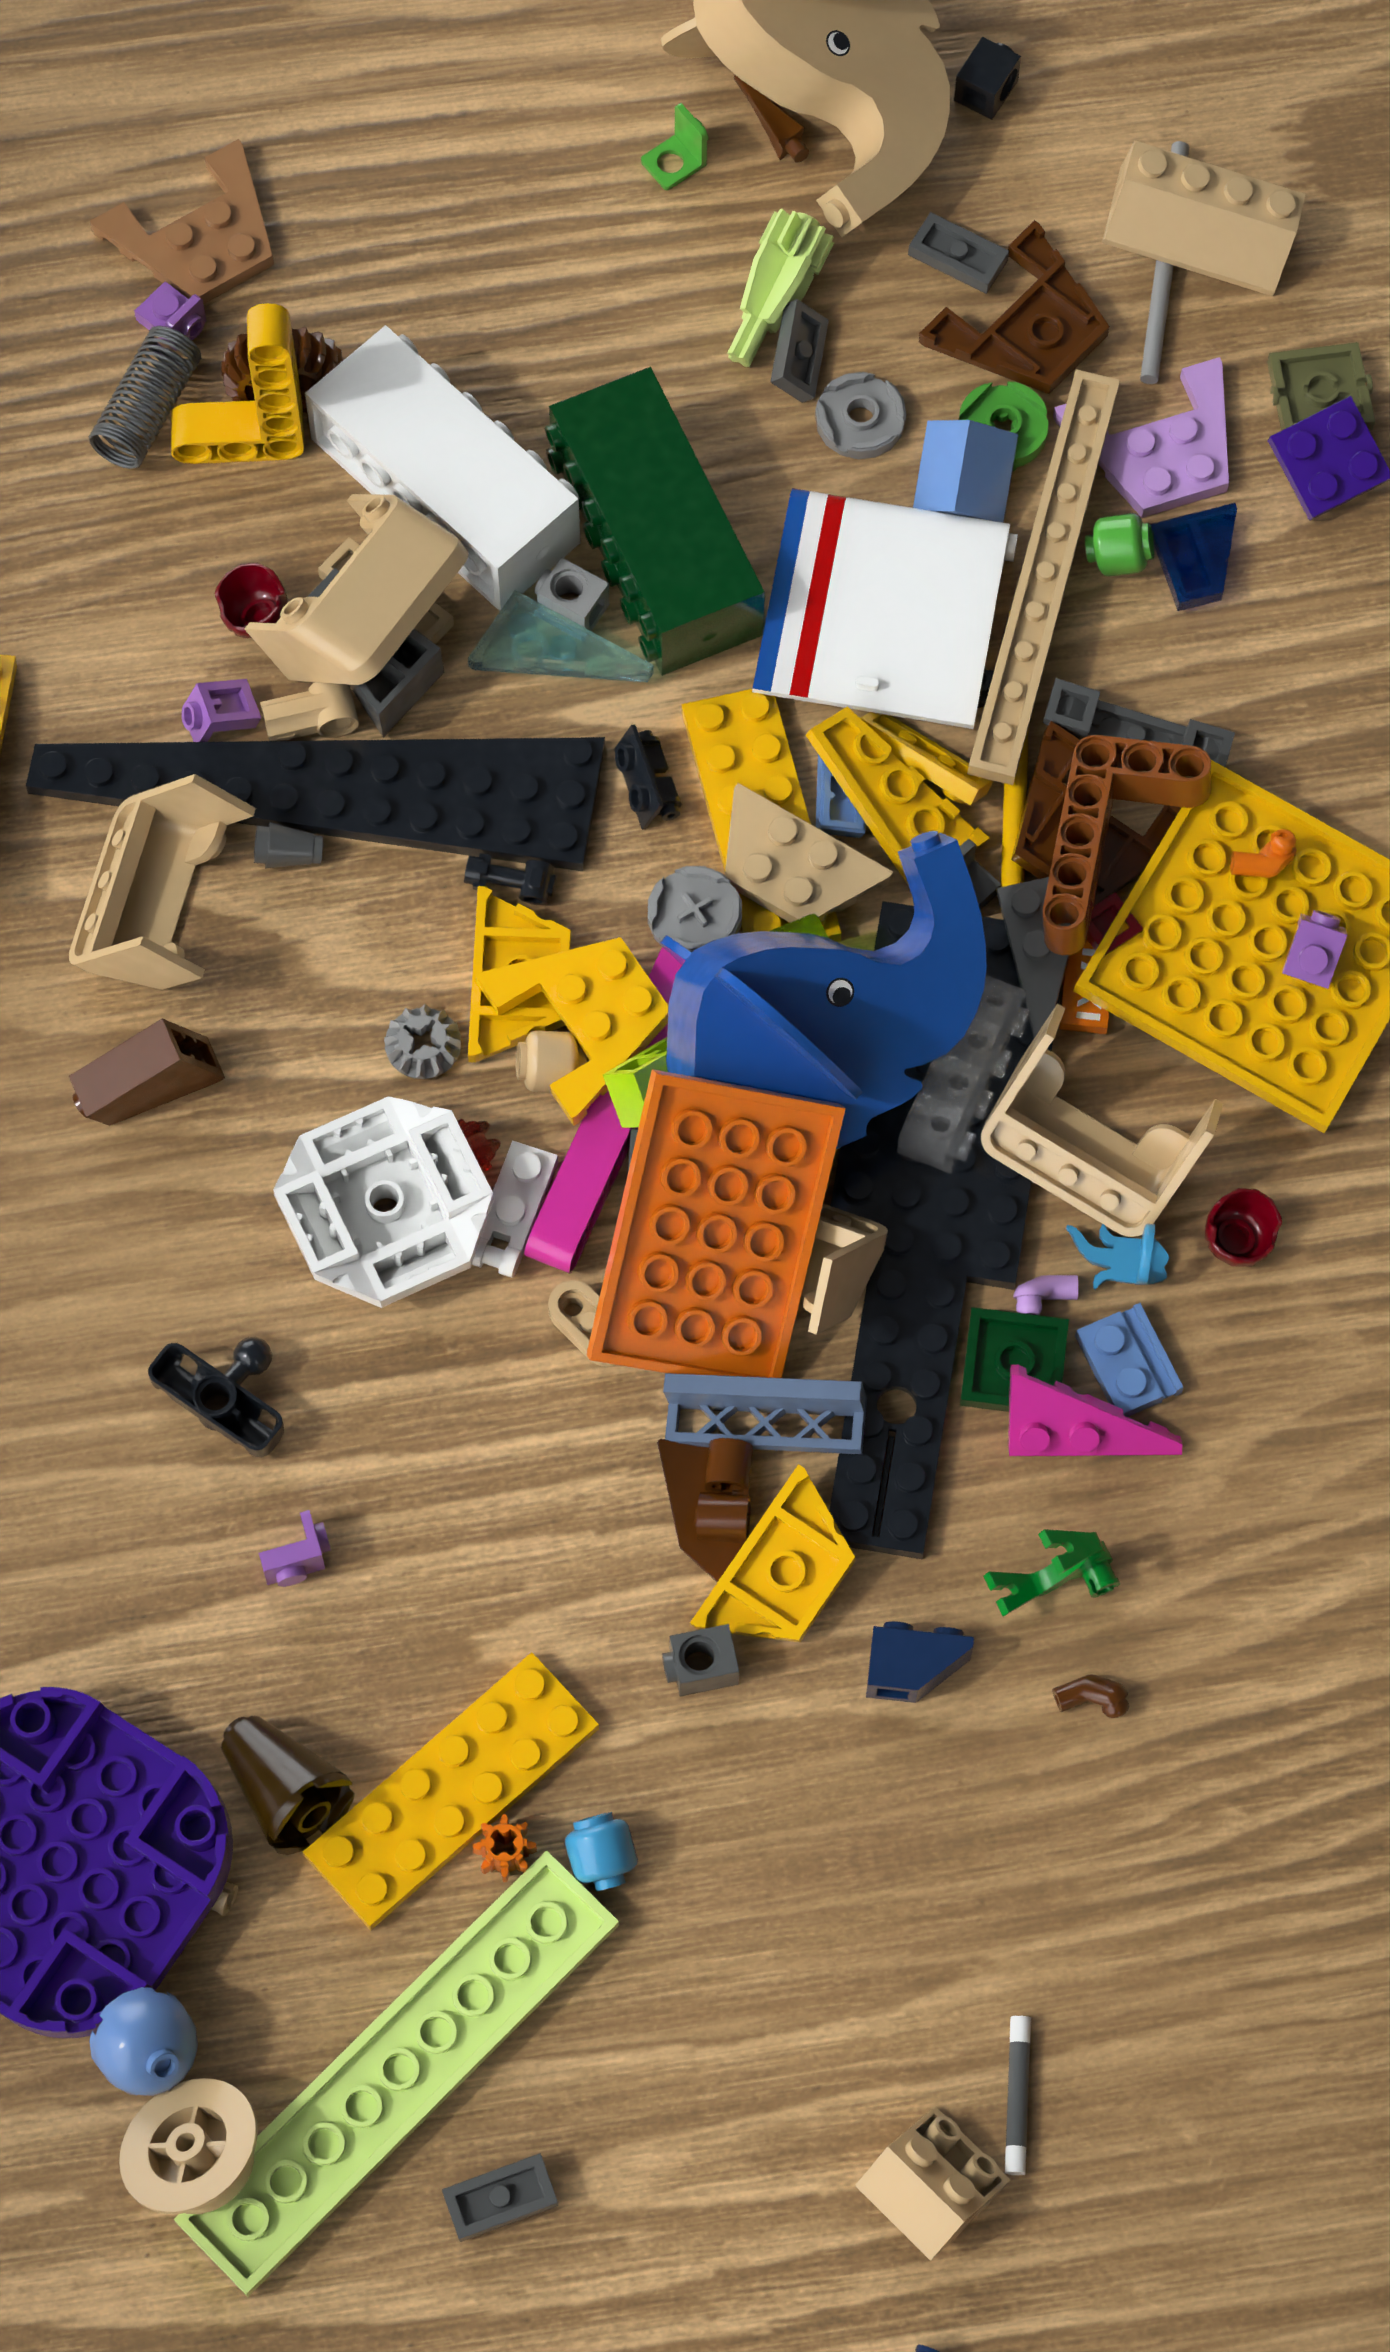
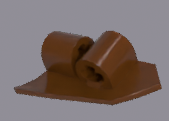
[657,1438,753,1582]

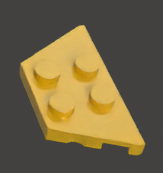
[468,886,571,1063]
[690,1464,856,1643]

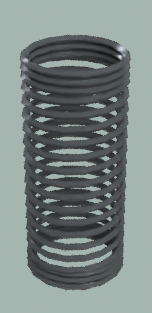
[88,326,202,469]

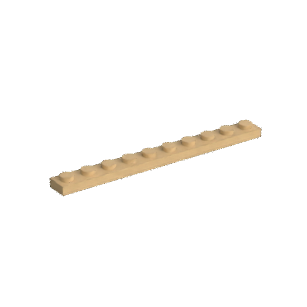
[967,369,1120,785]

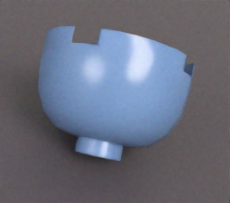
[89,1987,198,2096]

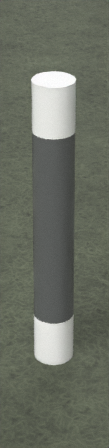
[1005,2016,1031,2175]

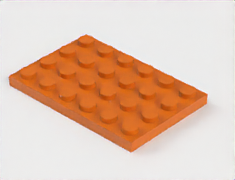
[586,1069,846,1378]

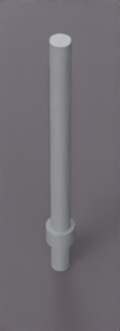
[1140,141,1189,384]

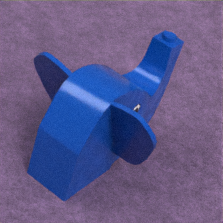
[660,831,987,1149]

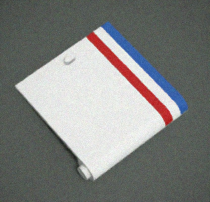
[752,488,1018,729]

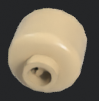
[516,1031,587,1093]

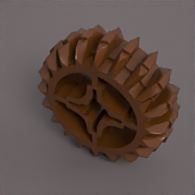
[221,327,344,414]

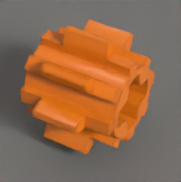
[473,1814,537,1882]

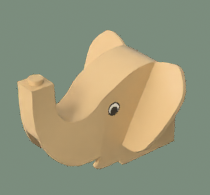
[661,0,950,238]

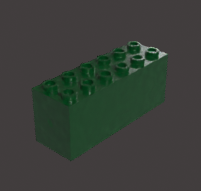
[545,366,765,676]

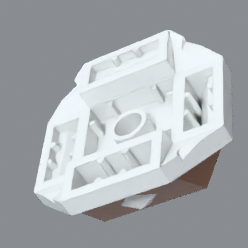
[273,1096,494,1308]

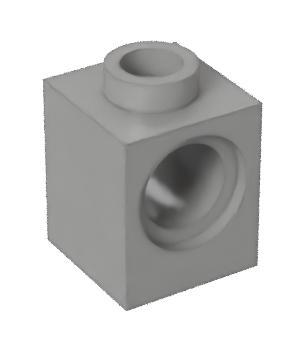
[535,557,609,639]

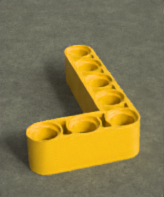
[171,303,304,464]

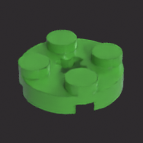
[959,381,1049,472]

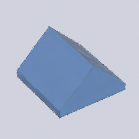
[913,420,1018,523]

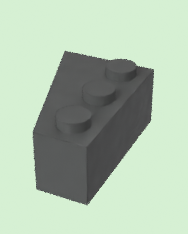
[308,568,444,738]

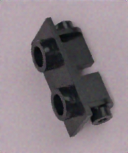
[614,724,682,830]

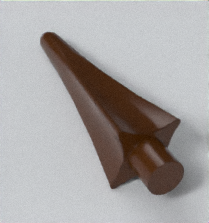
[734,75,809,163]

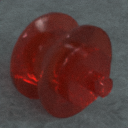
[457,1119,501,1171]

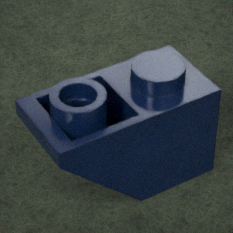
[866,1621,974,1703]

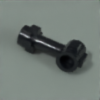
[464,853,556,905]

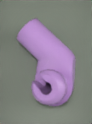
[1013,1275,1078,1315]

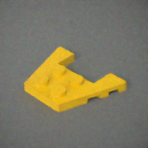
[475,937,669,1126]

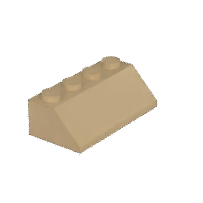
[1102,141,1306,296]

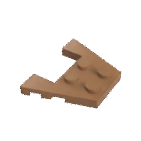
[90,139,274,304]

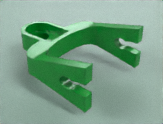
[983,1529,1120,1617]

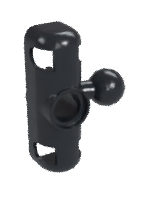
[148,1337,284,1458]

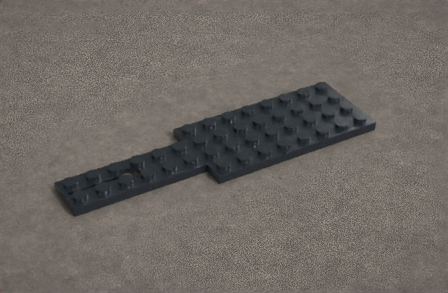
[829,901,1062,1559]

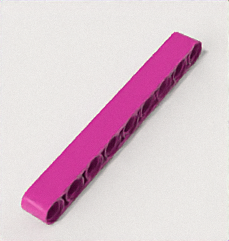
[524,947,682,1274]

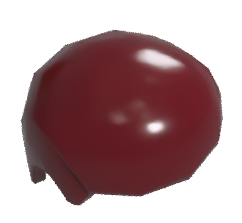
[214,562,288,638]
[1205,1188,1282,1267]

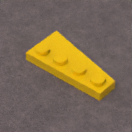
[806,706,990,886]

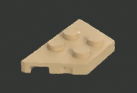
[725,783,893,931]

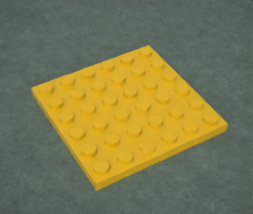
[1073,760,1390,1133]

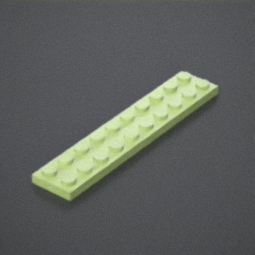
[174,1850,619,2297]

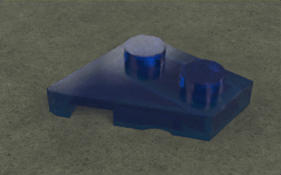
[1151,503,1237,611]

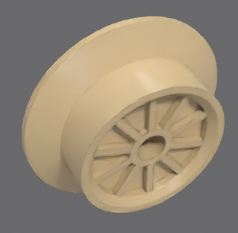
[119,2078,258,2214]

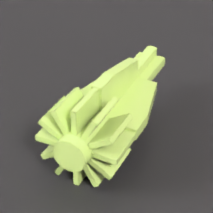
[727,209,834,367]

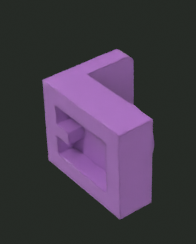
[134,281,206,351]
[182,679,262,742]

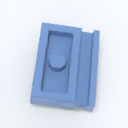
[1075,1303,1184,1417]

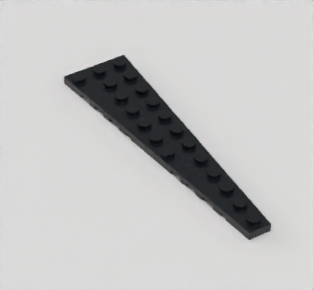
[26,737,605,871]

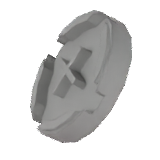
[648,866,742,953]

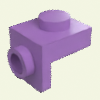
[1282,910,1348,989]
[259,1510,331,1587]

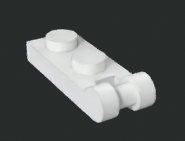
[472,1140,558,1278]

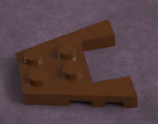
[919,220,1110,394]
[1011,721,1181,906]

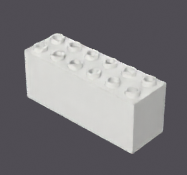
[305,325,580,612]

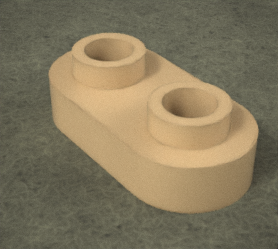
[548,1280,615,1367]

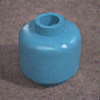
[565,1812,638,1891]

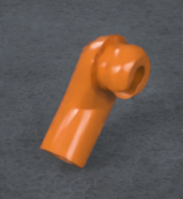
[1230,829,1297,878]

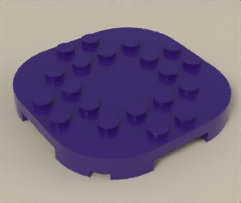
[0,1687,233,2039]

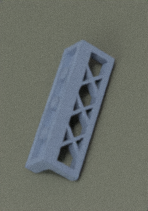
[663,1373,867,1454]

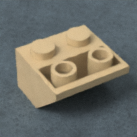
[855,2106,1010,2261]

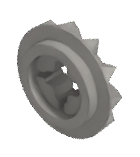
[384,1004,461,1079]

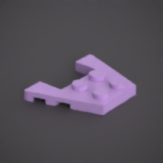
[1053,357,1229,518]

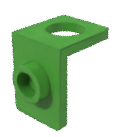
[641,103,709,190]

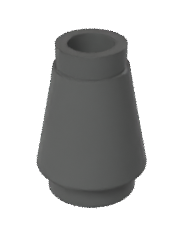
[254,822,323,869]

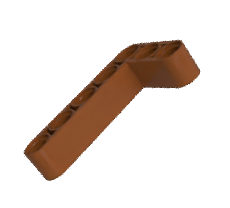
[1043,735,1211,956]

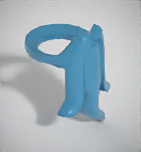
[1066,1224,1170,1290]

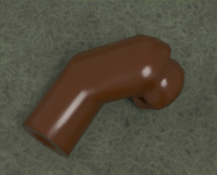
[1052,1674,1129,1718]

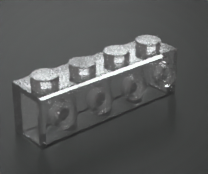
[897,975,1031,1174]

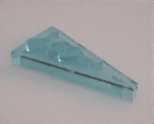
[468,590,654,682]

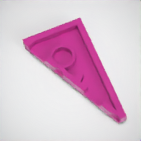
[1008,1365,1183,1456]

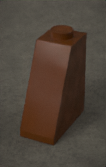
[69,1018,225,1126]

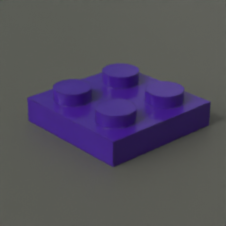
[1267,396,1390,521]

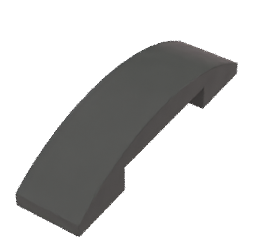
[1043,678,1235,768]

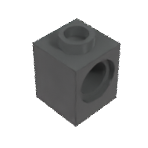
[662,1624,739,1697]

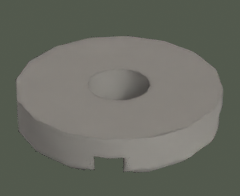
[815,372,906,459]

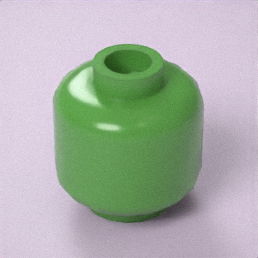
[1085,513,1155,577]

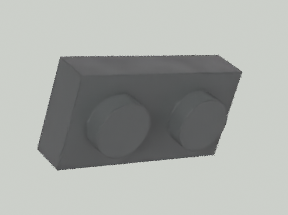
[908,212,1009,294]
[770,299,829,403]
[442,2153,559,2242]

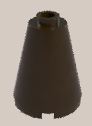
[221,1716,355,1855]

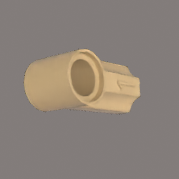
[260,682,359,741]

